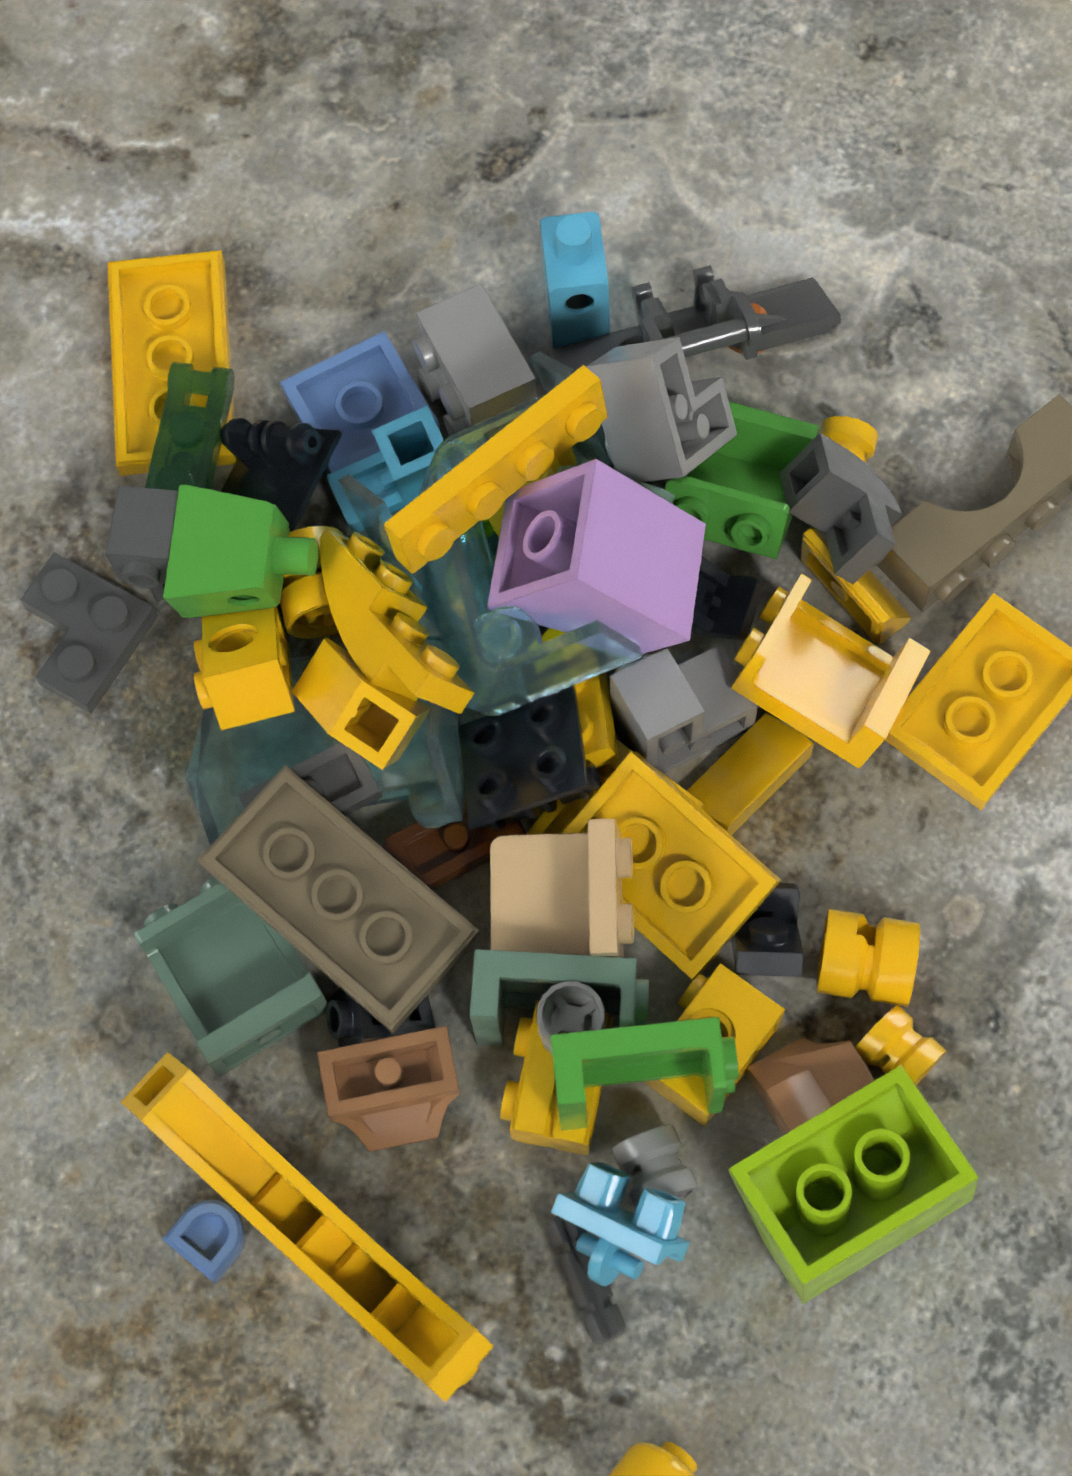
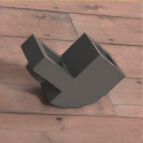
[779,433,903,584]

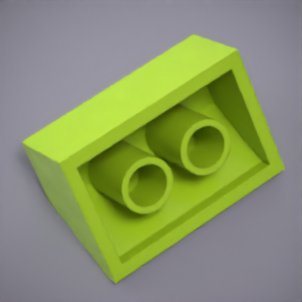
[729,1065,979,1304]

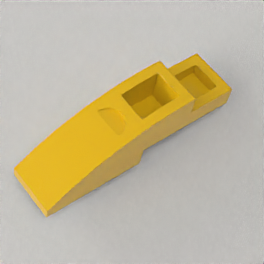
[320,528,475,714]

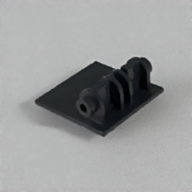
[220,418,342,532]
[459,684,602,831]

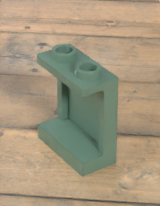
[134,877,328,1077]
[470,949,649,1046]

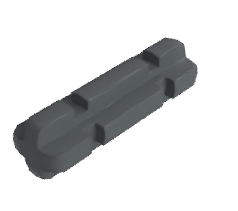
[546,1216,626,1344]

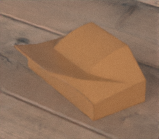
[317,1026,460,1152]
[746,1037,875,1135]

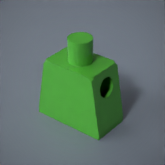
[163,485,318,618]

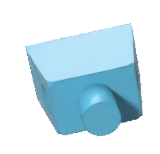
[540,212,610,349]

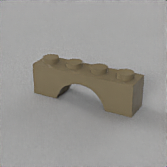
[877,394,1072,613]

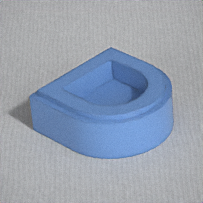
[162,1200,246,1284]

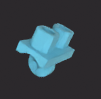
[551,1162,690,1287]

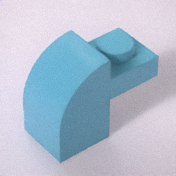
[326,405,455,533]

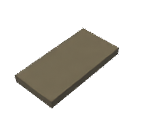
[197,765,480,1033]

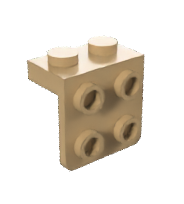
[490,819,634,958]

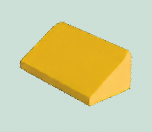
[801,528,911,645]
[687,713,814,836]

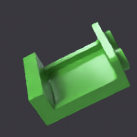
[665,402,819,560]
[550,1017,739,1131]

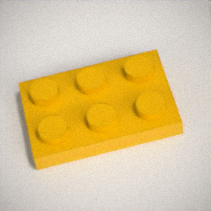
[885,593,1072,811]
[562,751,781,979]

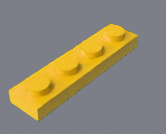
[384,365,608,575]

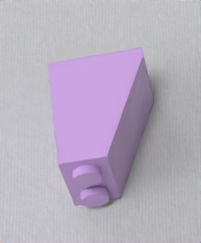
[487,459,706,654]

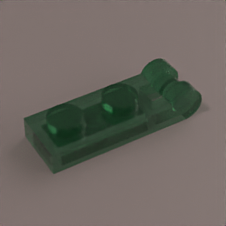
[145,361,235,491]

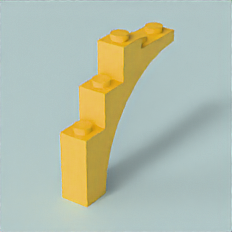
[121,1052,494,1403]

